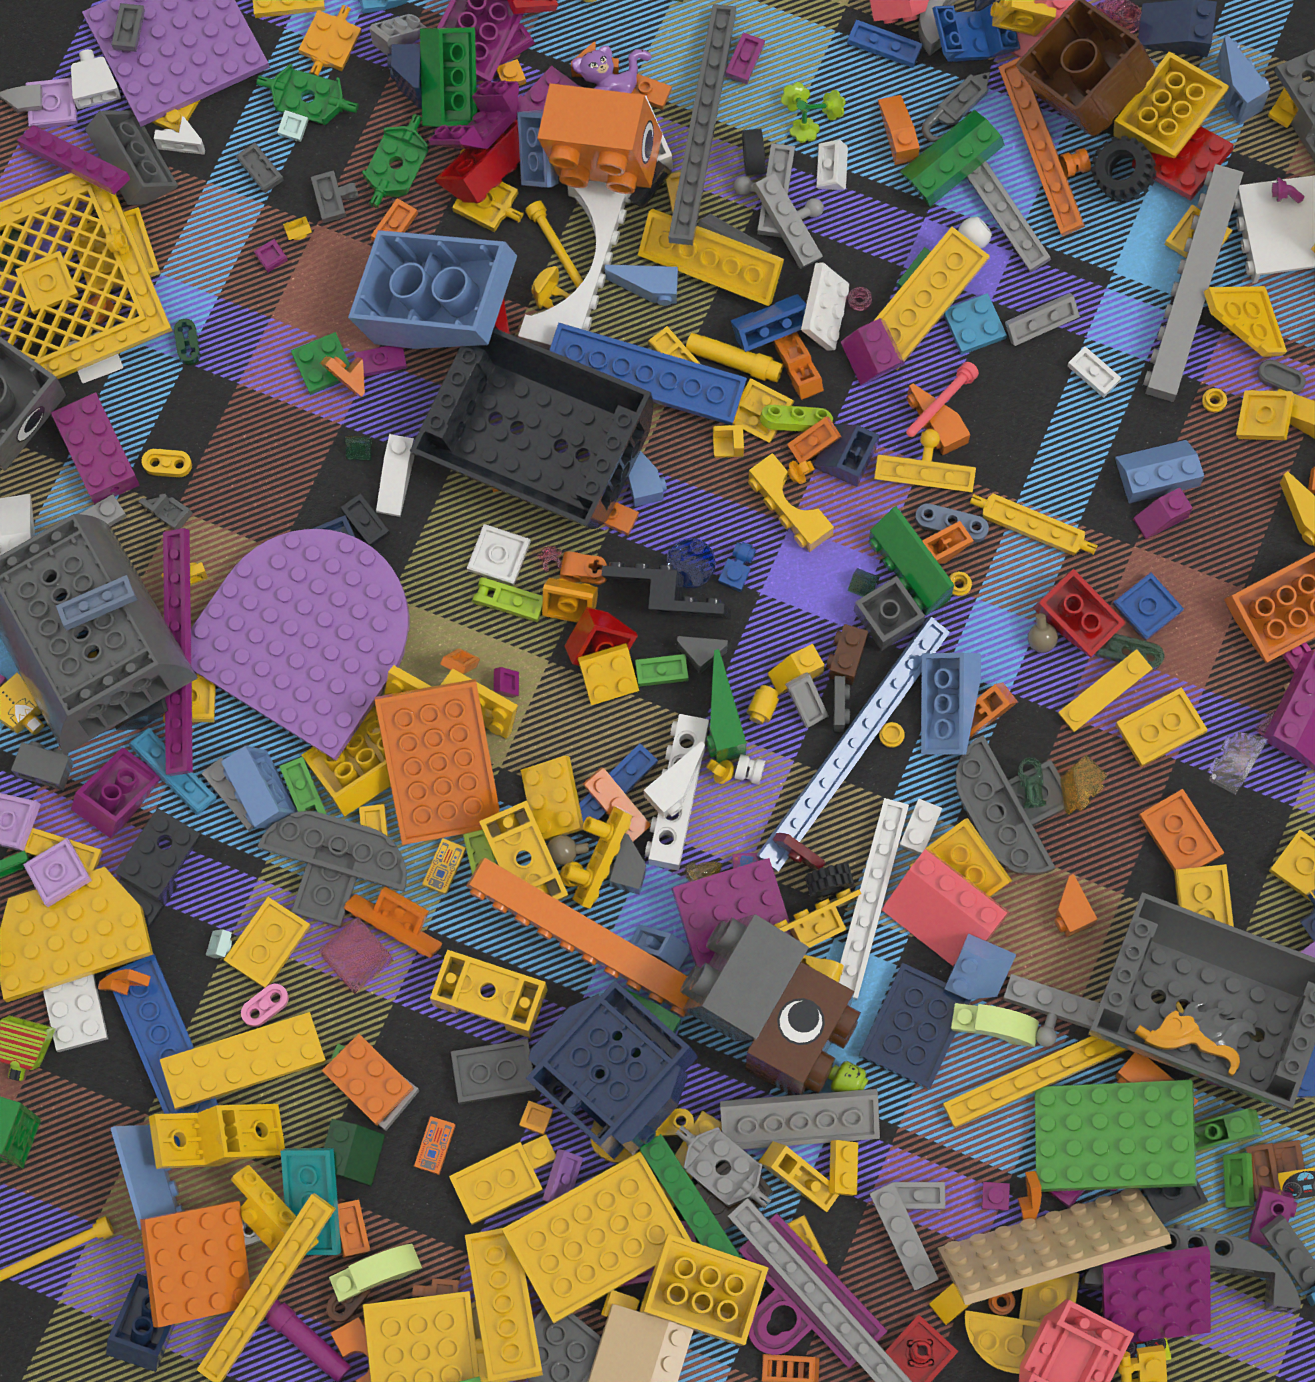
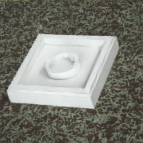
[467,524,531,586]

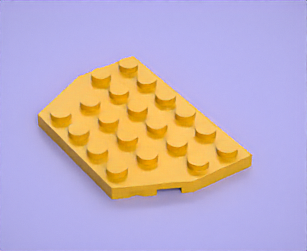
[0,867,153,1002]

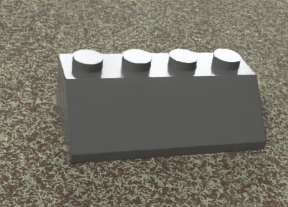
[85,111,178,205]

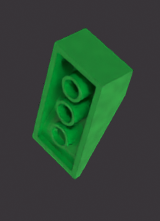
[706,649,747,763]

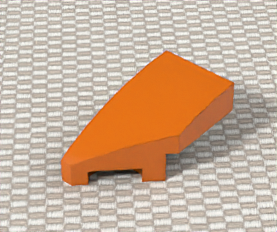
[1018,1171,1041,1221]

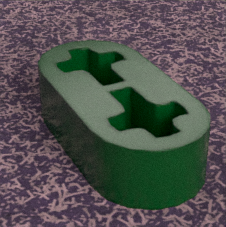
[174,319,201,365]

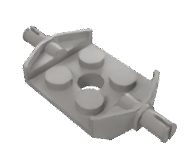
[675,1125,771,1209]

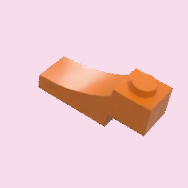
[772,332,824,400]

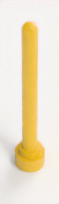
[525,201,583,288]
[0,1216,115,1281]

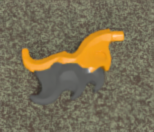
[1134,1001,1256,1076]

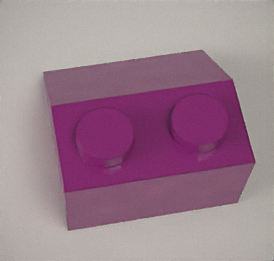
[841,318,905,386]

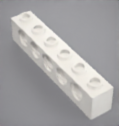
[645,714,709,871]

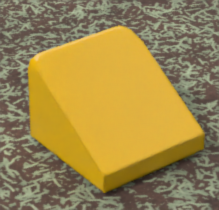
[601,1290,640,1317]

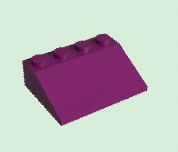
[437,0,524,82]
[1262,649,1315,770]

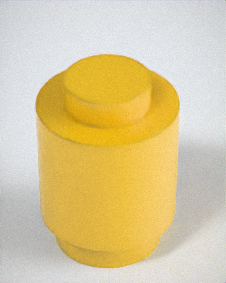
[747,685,779,725]

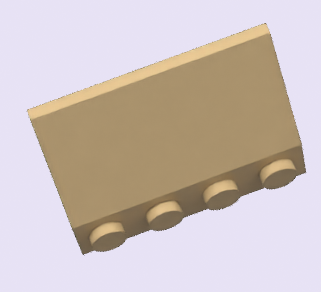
[587,1304,694,1382]

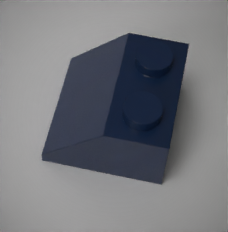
[387,44,422,109]

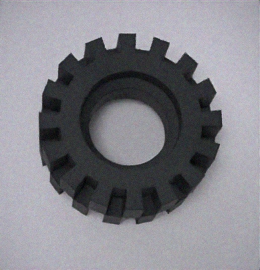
[805,863,855,898]

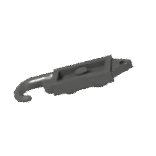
[922,72,990,142]

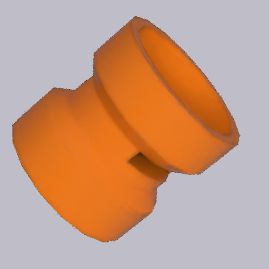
[1060,148,1091,177]

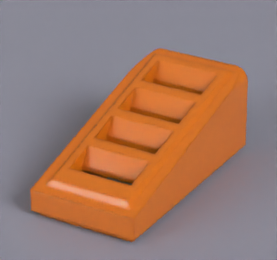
[762,1354,819,1382]

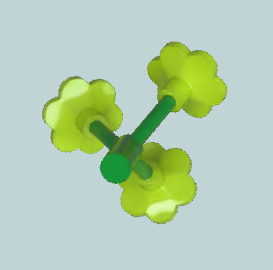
[781,82,845,143]

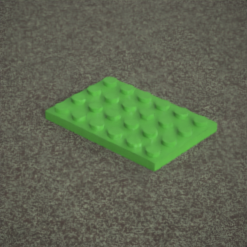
[1035,1080,1197,1192]

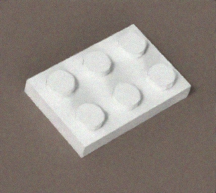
[801,263,849,351]
[43,974,108,1052]

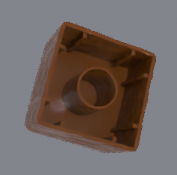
[1016,0,1155,136]

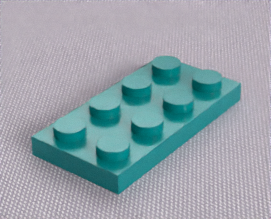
[281,1148,341,1255]

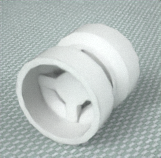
[735,754,766,785]

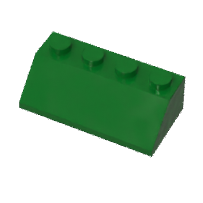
[420,27,477,127]
[900,110,1005,207]
[868,506,954,616]

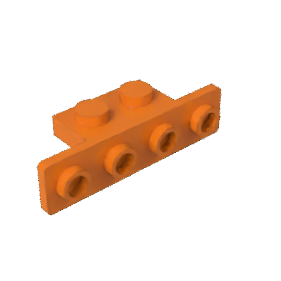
[344,886,442,958]

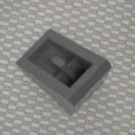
[677,636,728,674]

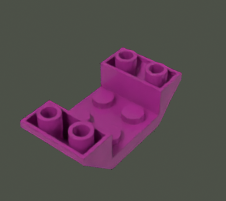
[428,80,519,149]

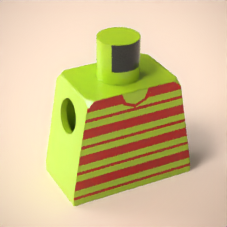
[0,1015,56,1081]

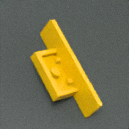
[774,888,861,948]
[231,1165,319,1251]

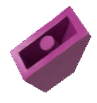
[1133,488,1193,540]

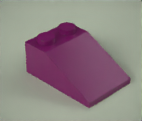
[71,747,161,839]

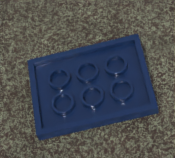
[859,963,971,1090]

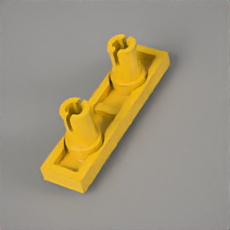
[562,806,633,909]

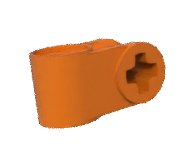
[559,552,607,585]

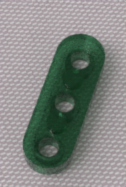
[1094,634,1165,670]

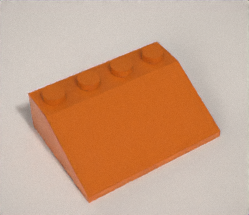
[1224,552,1315,663]

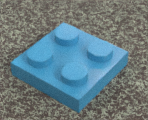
[943,293,1007,355]

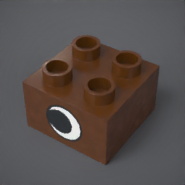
[745,962,861,1096]

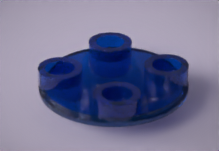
[667,538,716,588]

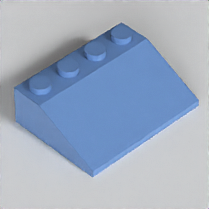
[111,1125,184,1230]

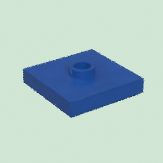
[1112,572,1184,641]

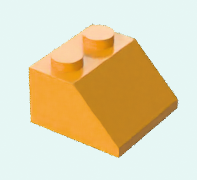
[542,578,598,623]

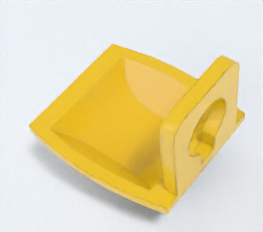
[532,266,570,309]

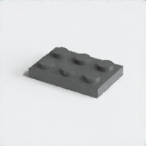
[451,1039,536,1104]

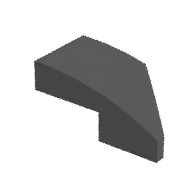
[138,494,193,530]

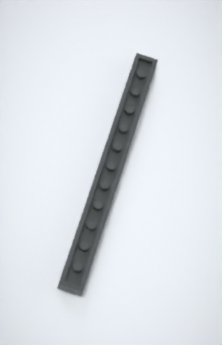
[668,4,736,245]

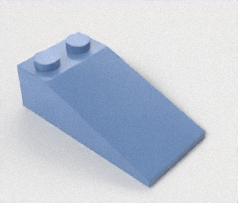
[921,653,981,755]

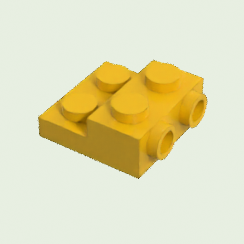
[990,0,1056,36]

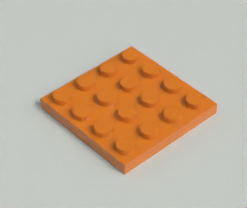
[140,1201,250,1327]

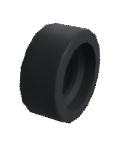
[742,128,765,176]

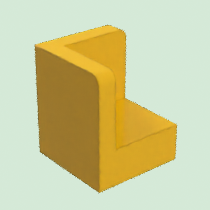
[713,425,744,458]

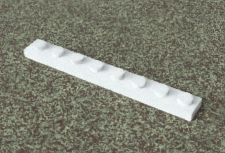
[839,798,909,1000]

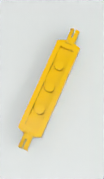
[970,494,1098,556]

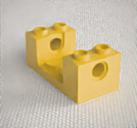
[479,800,568,901]
[430,950,547,1038]

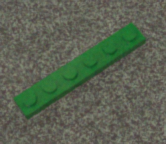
[640,1134,741,1258]

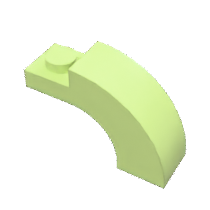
[951,1003,1039,1047]
[329,1244,422,1302]

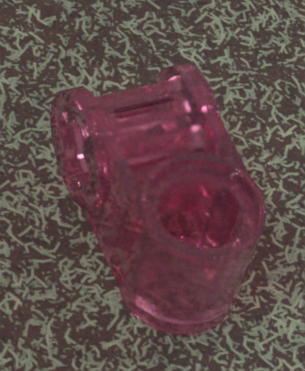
[1096,0,1142,34]

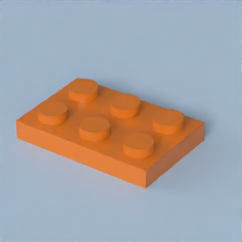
[1139,789,1224,871]
[322,1034,414,1126]

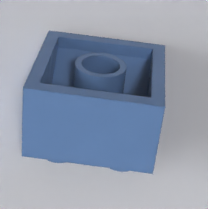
[945,934,1016,999]

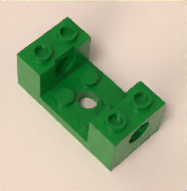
[0,1096,42,1169]

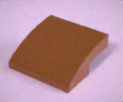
[1246,1140,1305,1200]

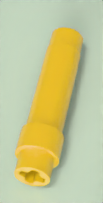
[686,333,783,382]

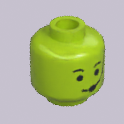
[828,1061,869,1092]

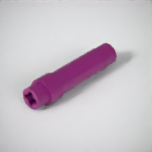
[265,1299,352,1382]

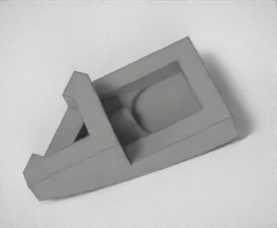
[0,84,42,114]

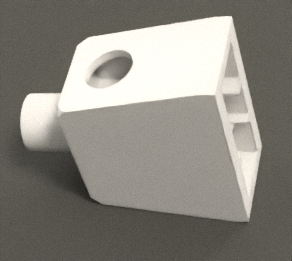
[71,49,121,109]

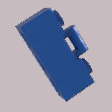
[731,294,806,352]

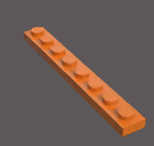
[998,57,1085,236]

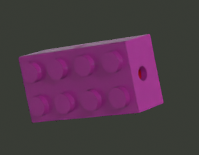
[51,392,140,505]

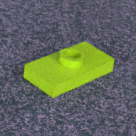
[463,830,496,875]

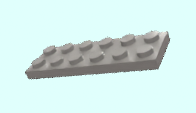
[720,1089,880,1149]

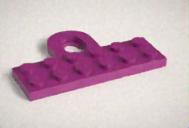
[739,1213,888,1368]

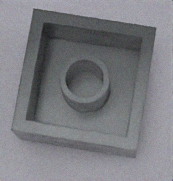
[854,576,925,651]

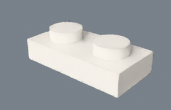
[1068,347,1121,398]
[899,799,942,855]

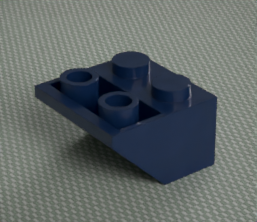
[813,424,879,487]

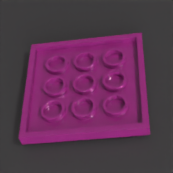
[671,858,794,968]
[1101,1246,1211,1343]

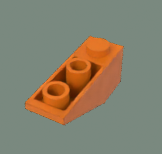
[906,384,970,456]

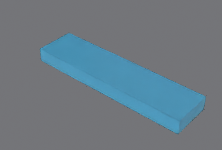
[129,728,216,815]

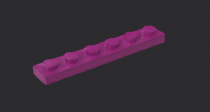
[17,125,130,195]

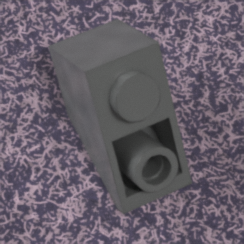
[607,833,646,895]

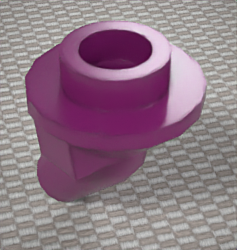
[1272,178,1305,203]

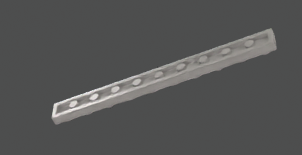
[728,1198,912,1382]

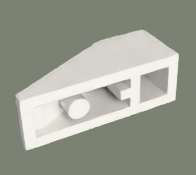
[376,434,415,517]
[644,741,705,818]

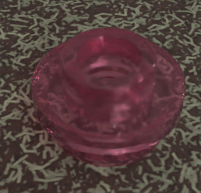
[848,287,872,311]

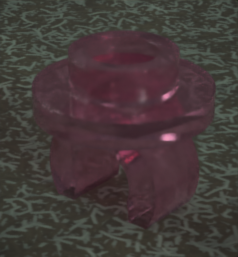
[537,546,562,572]

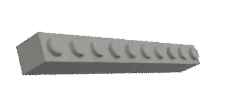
[1143,164,1244,402]

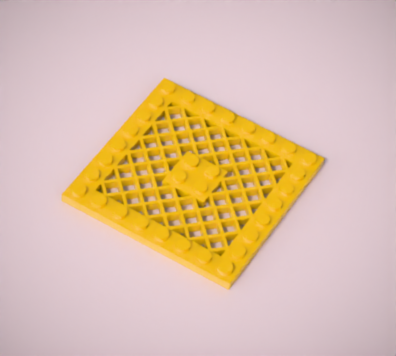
[0,173,173,379]

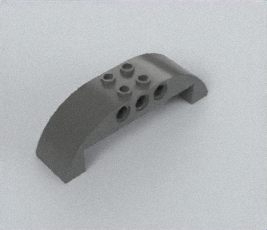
[1079,1224,1301,1313]

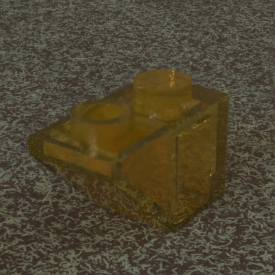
[1060,754,1107,815]

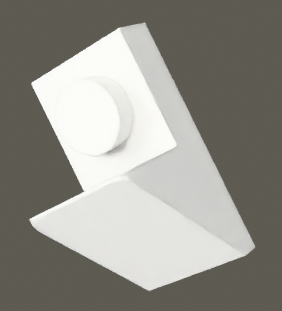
[154,116,205,155]

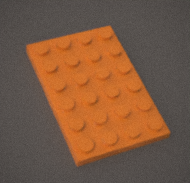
[374,679,500,845]

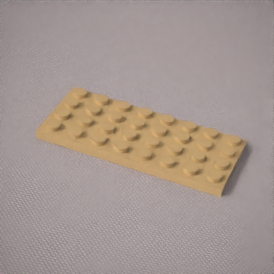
[938,1188,1171,1305]

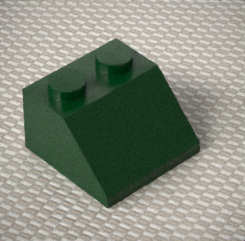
[324,1119,385,1186]

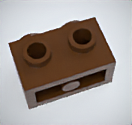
[826,624,868,685]

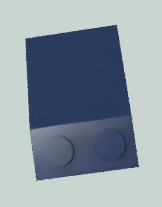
[1138,0,1217,57]
[106,1273,175,1372]

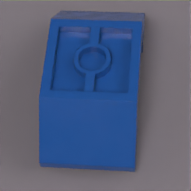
[932,4,1020,61]

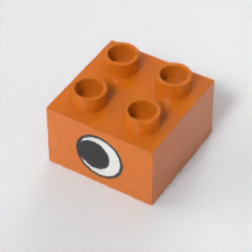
[537,83,663,194]

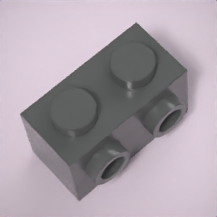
[11,741,74,791]

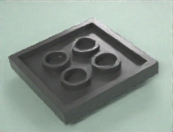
[525,1307,601,1382]

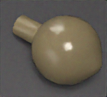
[1027,613,1058,653]
[547,835,589,865]

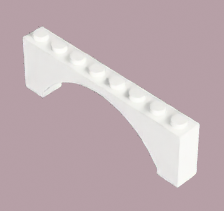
[518,180,631,350]

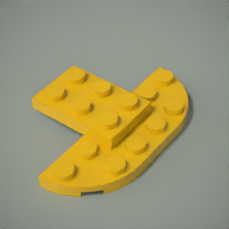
[965,1273,1080,1374]

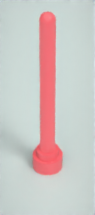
[906,362,979,437]

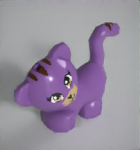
[572,46,652,93]

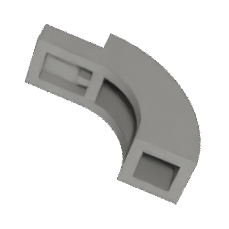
[918,0,958,56]

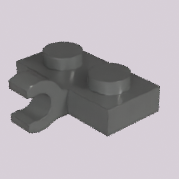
[311,171,359,223]

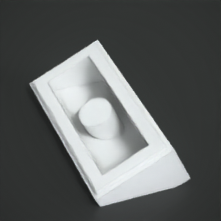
[816,139,848,190]

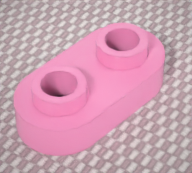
[241,984,289,1027]

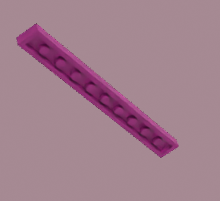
[163,528,193,776]

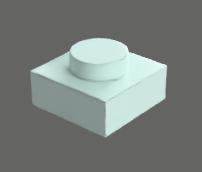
[277,110,308,142]
[206,930,232,958]

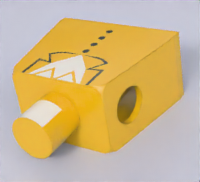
[0,673,44,735]

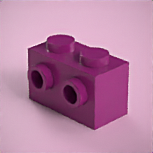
[1248,1185,1297,1247]

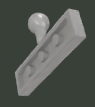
[733,143,795,237]
[753,173,824,269]
[1003,974,1100,1047]

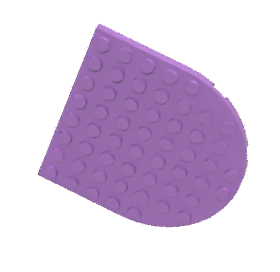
[191,529,410,761]

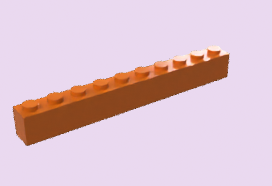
[466,858,692,1018]

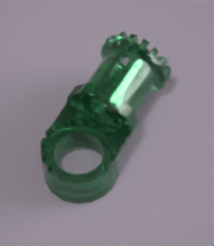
[1018,757,1046,809]

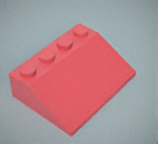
[881,849,1010,967]

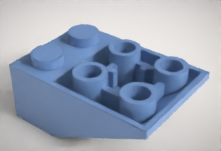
[1217,34,1271,125]

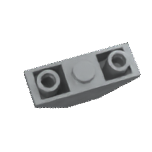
[370,14,427,55]

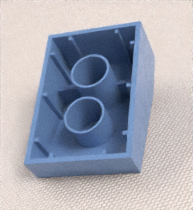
[348,230,517,349]

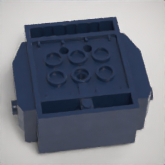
[526,980,698,1160]

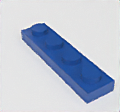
[579,743,658,833]

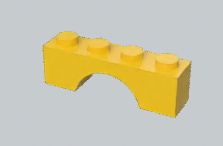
[748,453,834,552]

